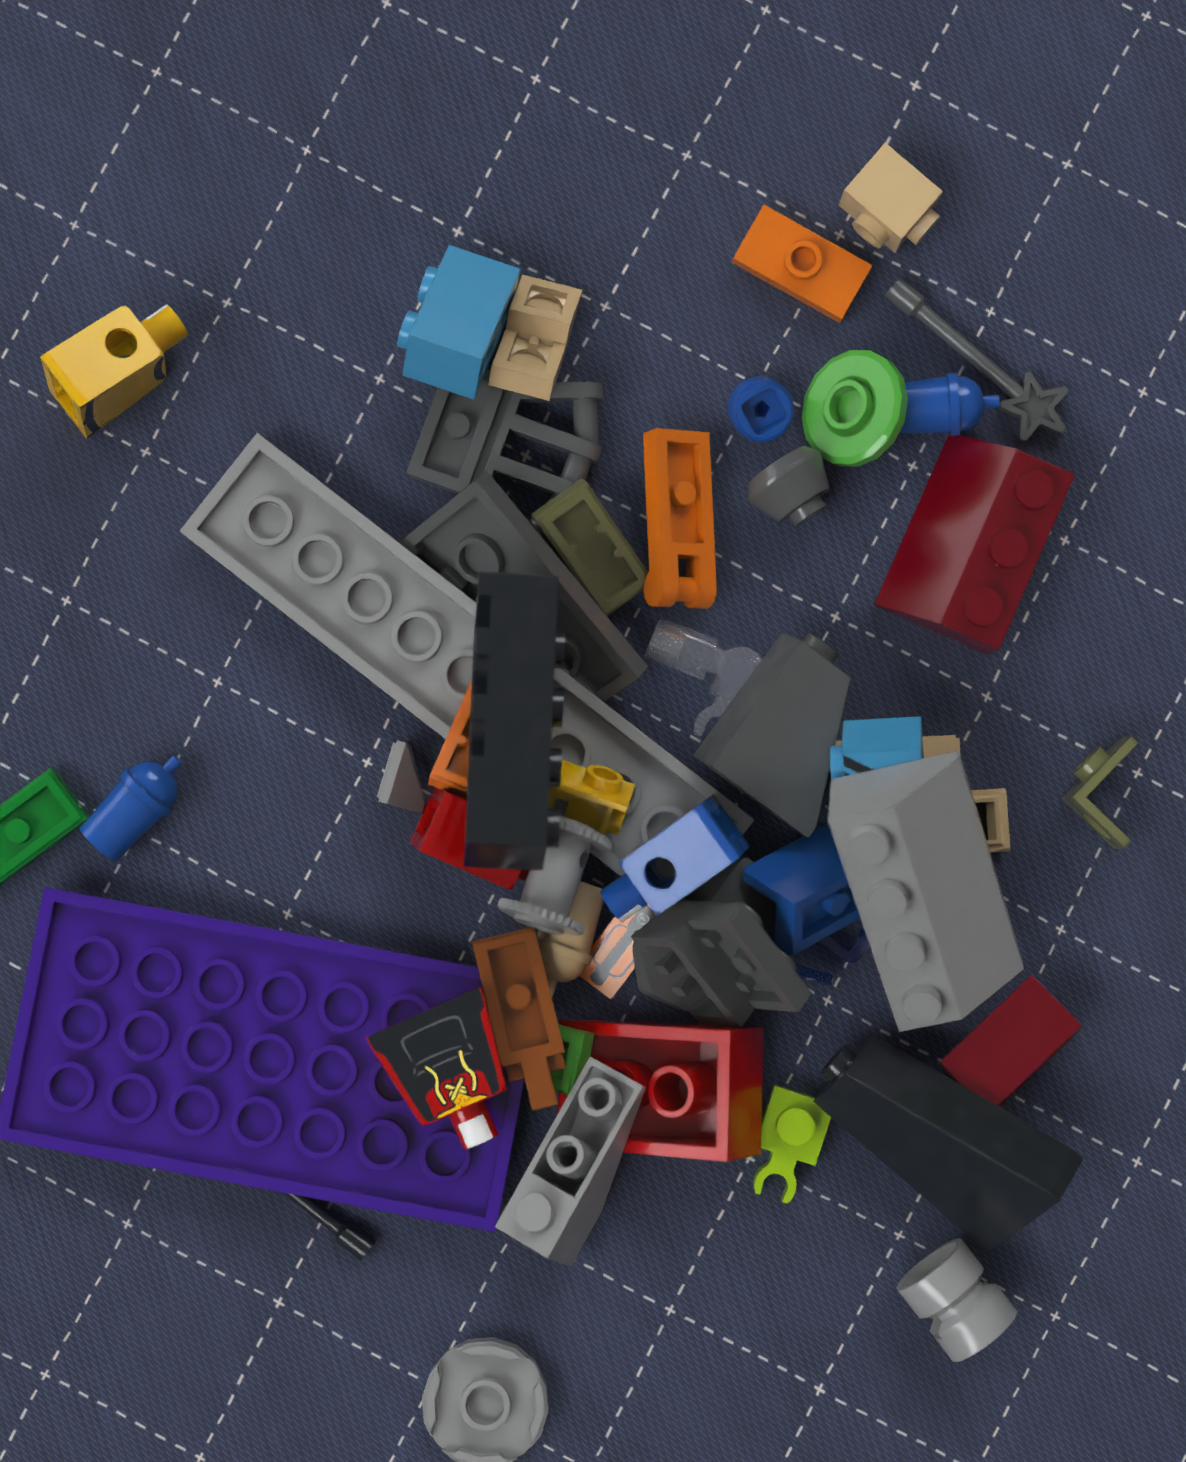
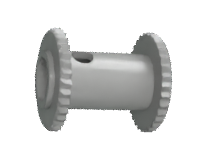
[498,816,613,936]

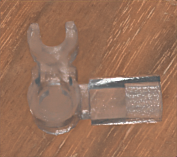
[645,617,762,737]

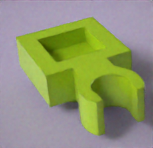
[753,1084,831,1204]

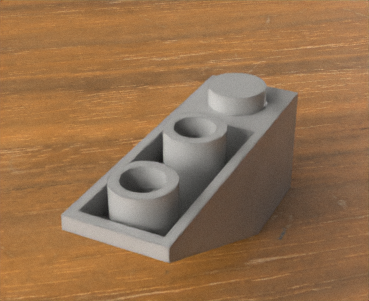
[495,1057,646,1267]

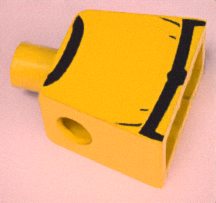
[40,304,188,439]

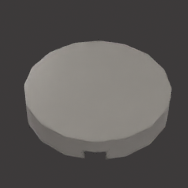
[422,1337,549,1462]

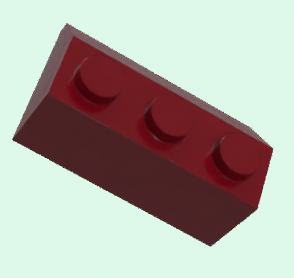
[874,434,1075,655]

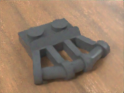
[406,369,604,545]

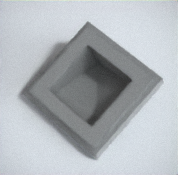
[377,740,425,814]

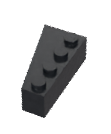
[464,572,565,871]

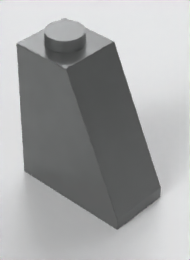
[693,633,851,838]

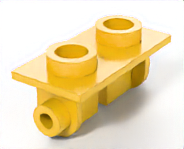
[549,758,635,836]

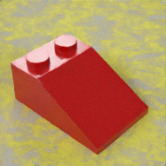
[558,1020,763,1162]

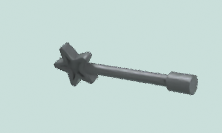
[885,277,1068,443]

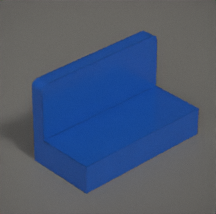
[743,823,860,956]

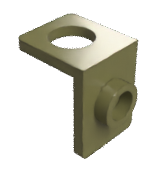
[1061,736,1138,849]

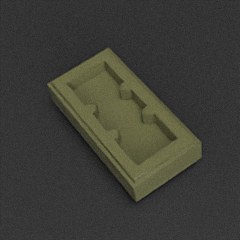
[530,478,648,616]

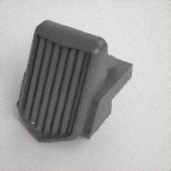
[631,858,812,1028]

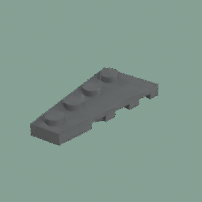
[399,471,648,702]

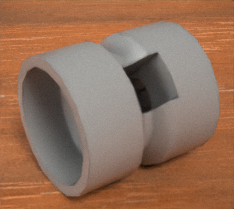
[896,1238,1018,1362]

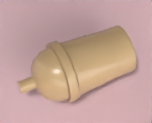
[537,881,604,997]

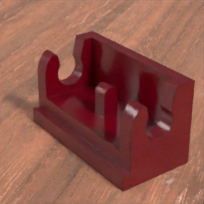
[939,975,1082,1107]

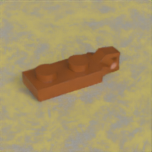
[472,927,566,1111]

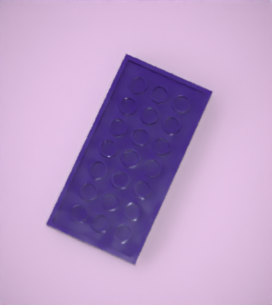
[0,887,524,1232]

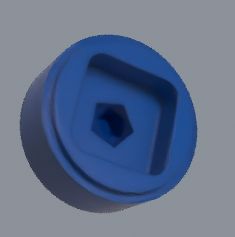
[728,376,794,442]

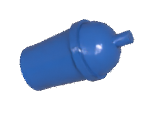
[899,373,1000,436]
[80,755,182,861]

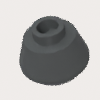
[747,446,830,527]

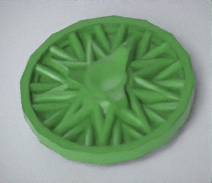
[801,350,908,467]

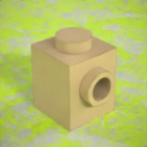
[839,143,943,253]

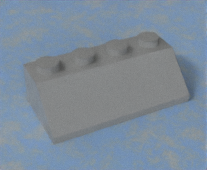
[828,751,1024,1032]

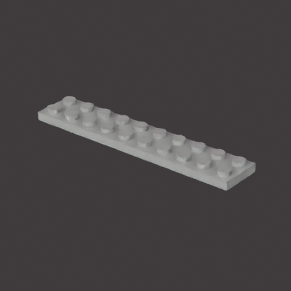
[180,433,754,900]

